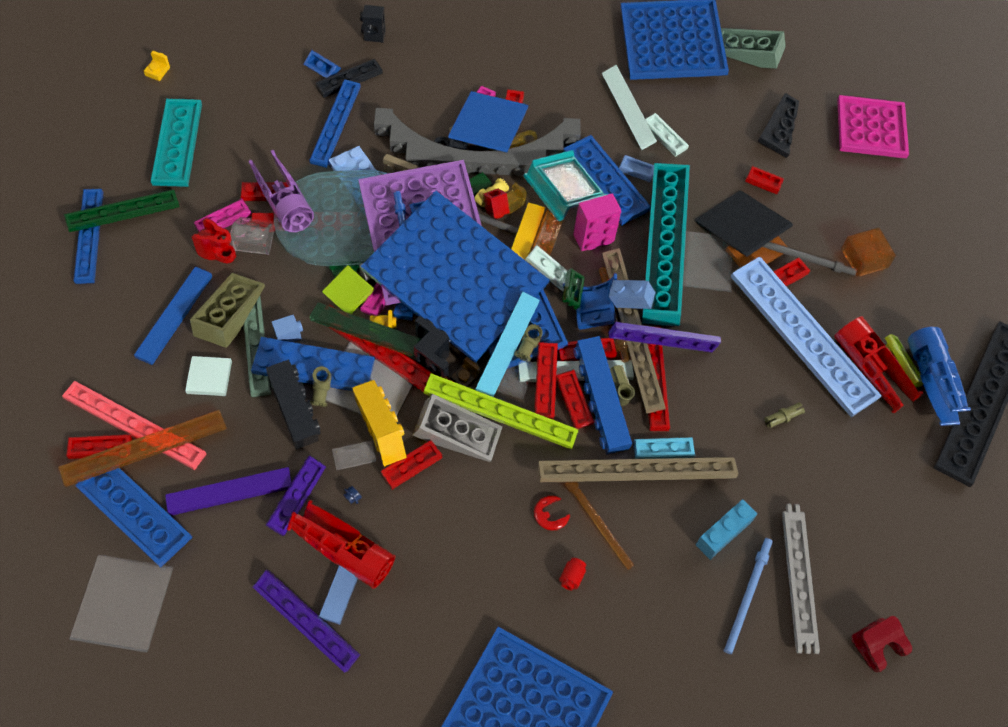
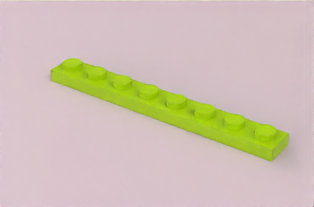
[424,374,578,449]

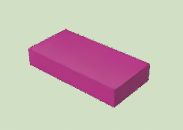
[360,283,386,316]

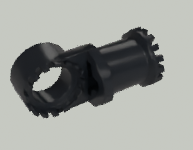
[434,136,468,150]

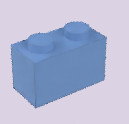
[609,280,655,309]

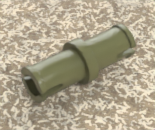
[764,402,805,428]

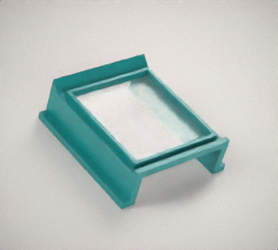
[523,150,607,221]

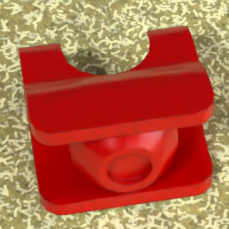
[192,218,236,264]

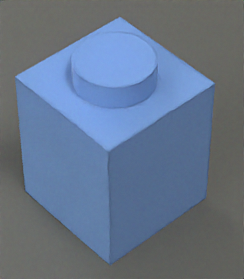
[272,314,303,342]

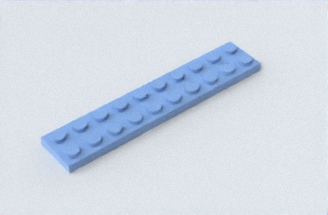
[730,257,882,417]

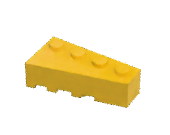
[352,380,407,466]

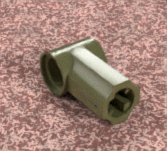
[610,365,635,406]

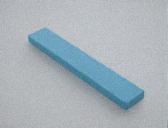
[475,292,540,397]

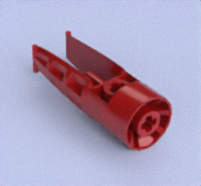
[834,316,923,413]
[287,500,396,589]

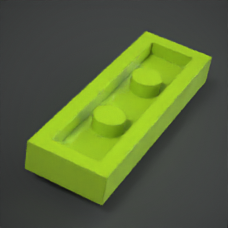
[885,334,923,387]

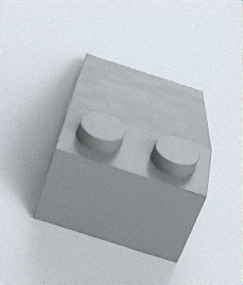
[412,394,503,462]

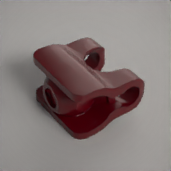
[851,616,912,672]

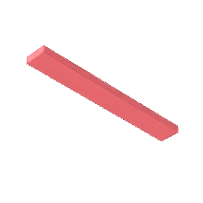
[62,381,206,470]

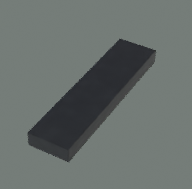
[315,59,383,98]

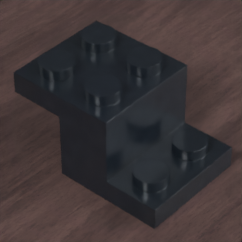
[414,316,449,380]

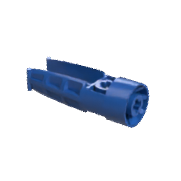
[907,327,971,426]

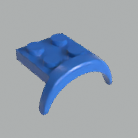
[563,273,617,330]

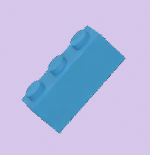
[696,499,757,560]

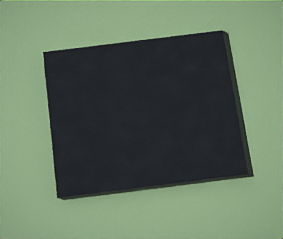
[695,190,793,257]

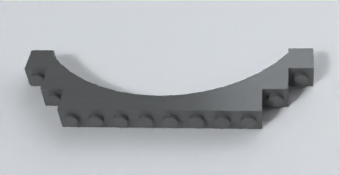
[374,108,581,176]

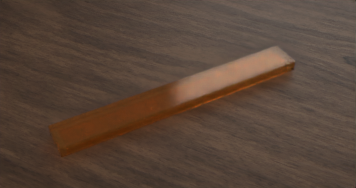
[58,410,227,487]

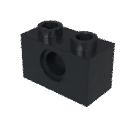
[360,5,386,43]

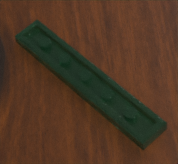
[309,302,421,357]

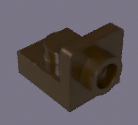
[450,357,480,388]

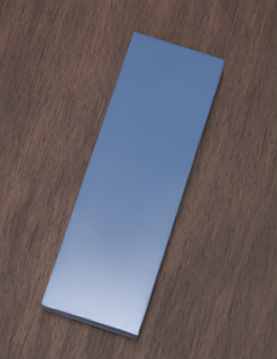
[319,565,357,625]

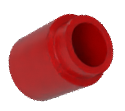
[559,557,586,591]

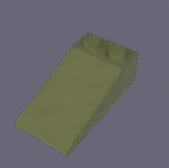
[190,273,265,348]

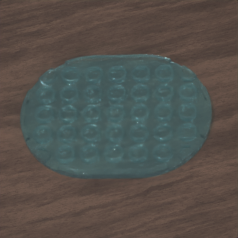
[274,170,388,266]

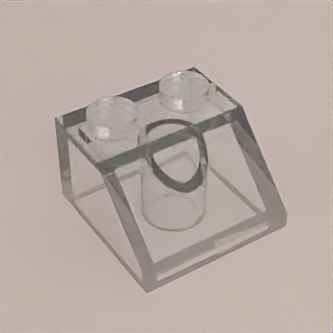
[230,217,276,255]

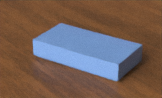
[619,155,654,183]

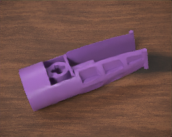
[249,150,314,232]

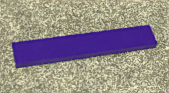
[608,322,721,352]
[165,467,292,516]
[253,570,360,673]

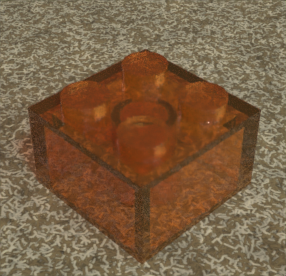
[841,228,896,277]

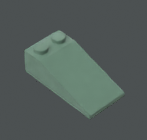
[721,28,786,69]

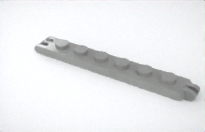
[782,504,820,654]

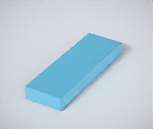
[633,437,695,459]

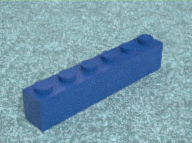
[574,336,632,455]

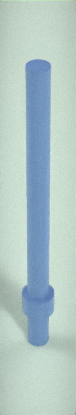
[724,538,773,654]

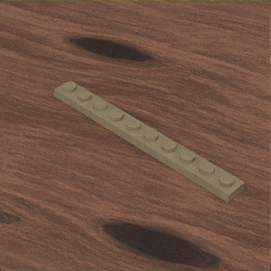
[602,248,665,414]
[538,457,739,482]

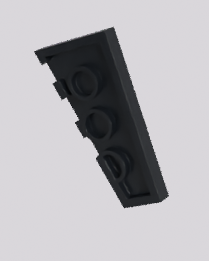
[758,93,799,158]

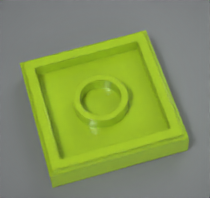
[322,266,375,316]

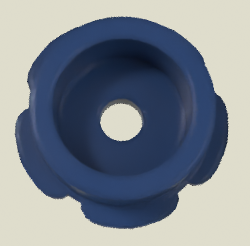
[343,485,362,504]

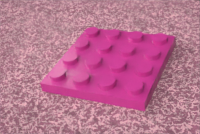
[837,95,909,159]

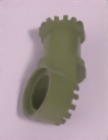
[514,324,542,362]
[310,366,332,407]

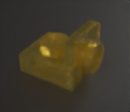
[507,182,527,214]

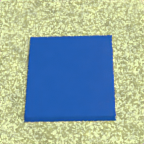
[448,91,529,152]

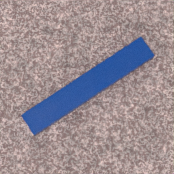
[310,79,361,168]
[74,189,103,284]
[134,267,212,365]

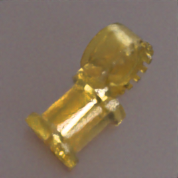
[509,130,538,149]

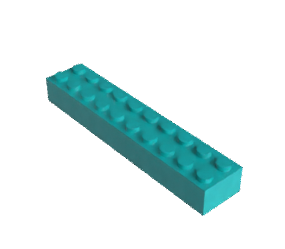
[642,163,690,326]

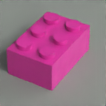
[573,193,622,251]

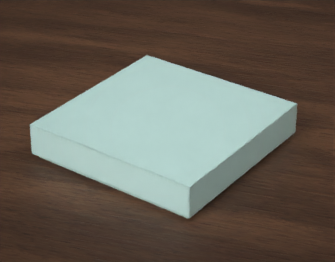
[185,356,232,396]

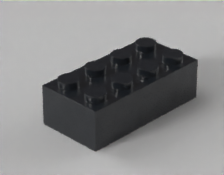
[266,359,321,450]

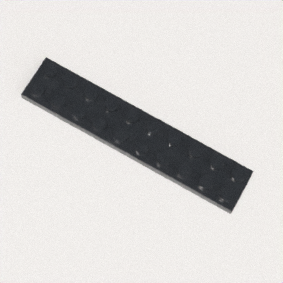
[933,321,1008,487]

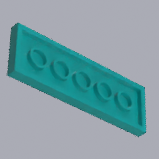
[151,99,202,187]

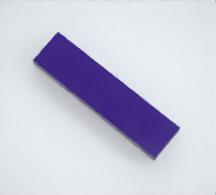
[266,456,326,536]

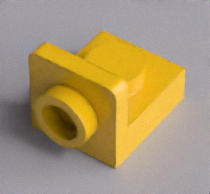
[144,51,170,81]
[370,310,397,336]

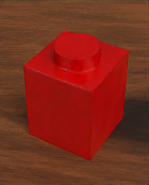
[483,188,510,219]

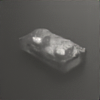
[332,440,376,470]

